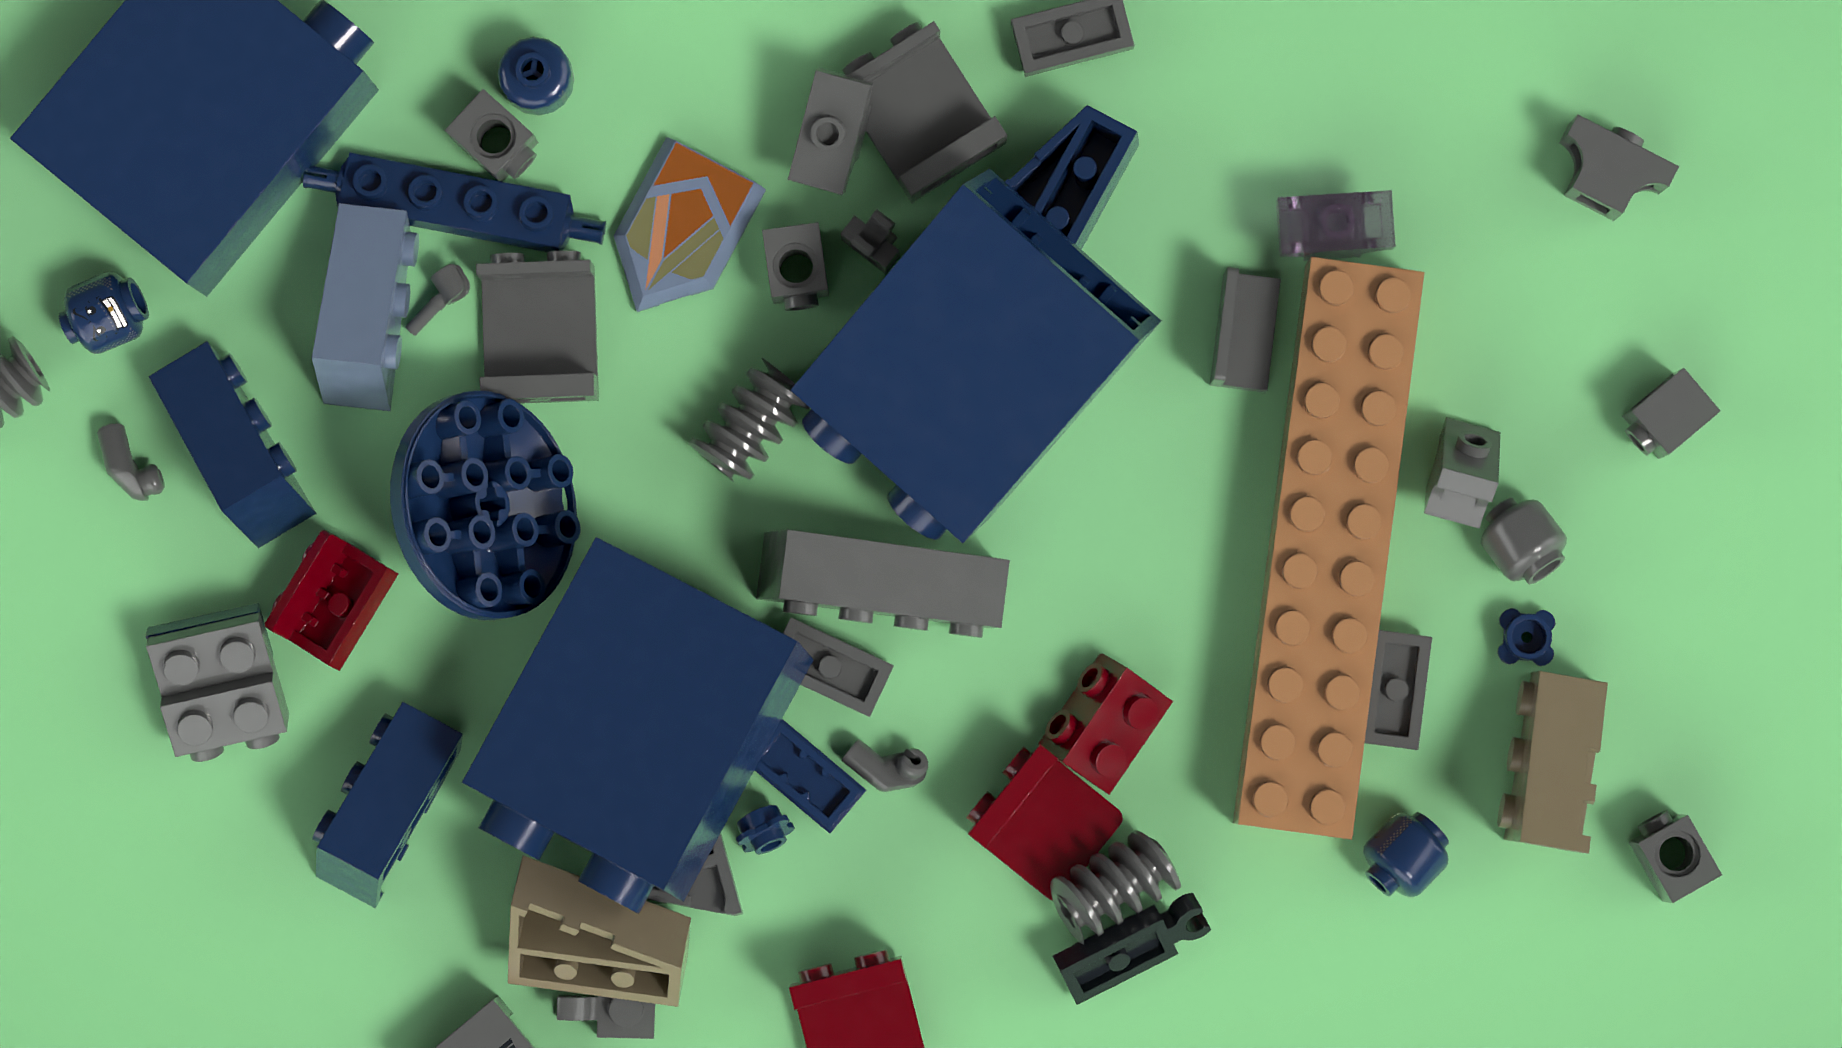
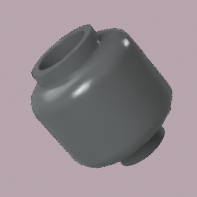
[1481,498,1567,585]

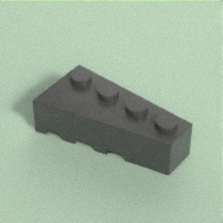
[756,530,1010,638]

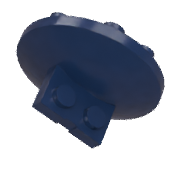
[390,391,581,620]

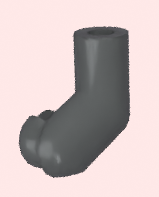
[97,423,165,501]
[841,739,928,792]

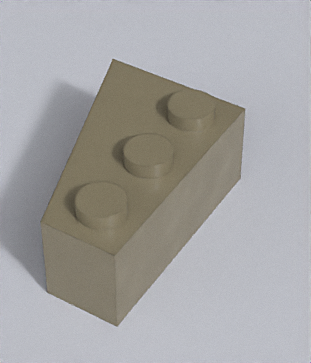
[1497,671,1608,854]
[508,855,691,1007]

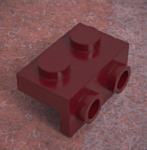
[265,530,399,671]
[1038,653,1173,795]

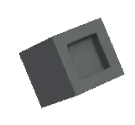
[445,89,539,182]
[762,222,829,311]
[1622,368,1721,459]
[1629,810,1722,903]

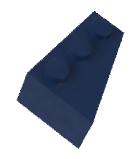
[1005,105,1139,250]
[148,341,317,549]

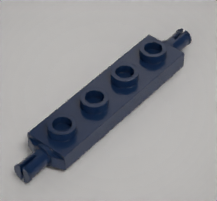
[303,153,606,252]

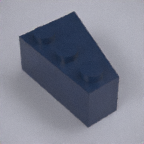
[312,702,463,909]

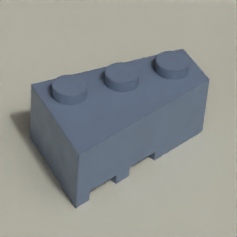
[312,203,419,411]

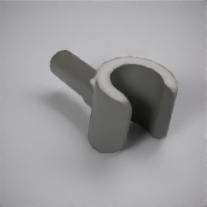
[405,264,470,336]

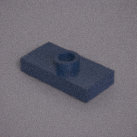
[755,719,867,834]

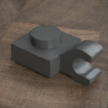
[841,209,900,275]
[557,995,655,1039]

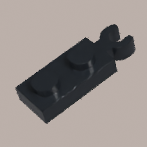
[1053,893,1211,1005]

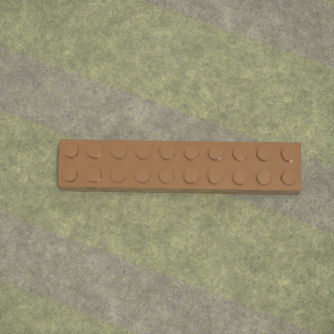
[1233,257,1425,840]

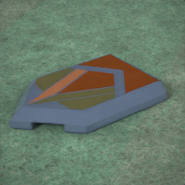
[614,137,766,312]

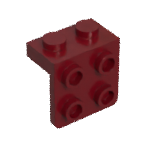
[966,744,1123,900]
[789,949,925,1048]

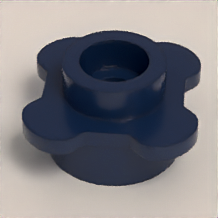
[1497,608,1556,666]
[736,805,795,855]

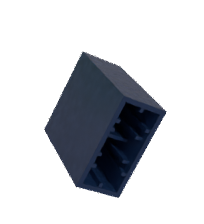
[10,0,379,297]
[791,169,1162,543]
[462,537,814,914]

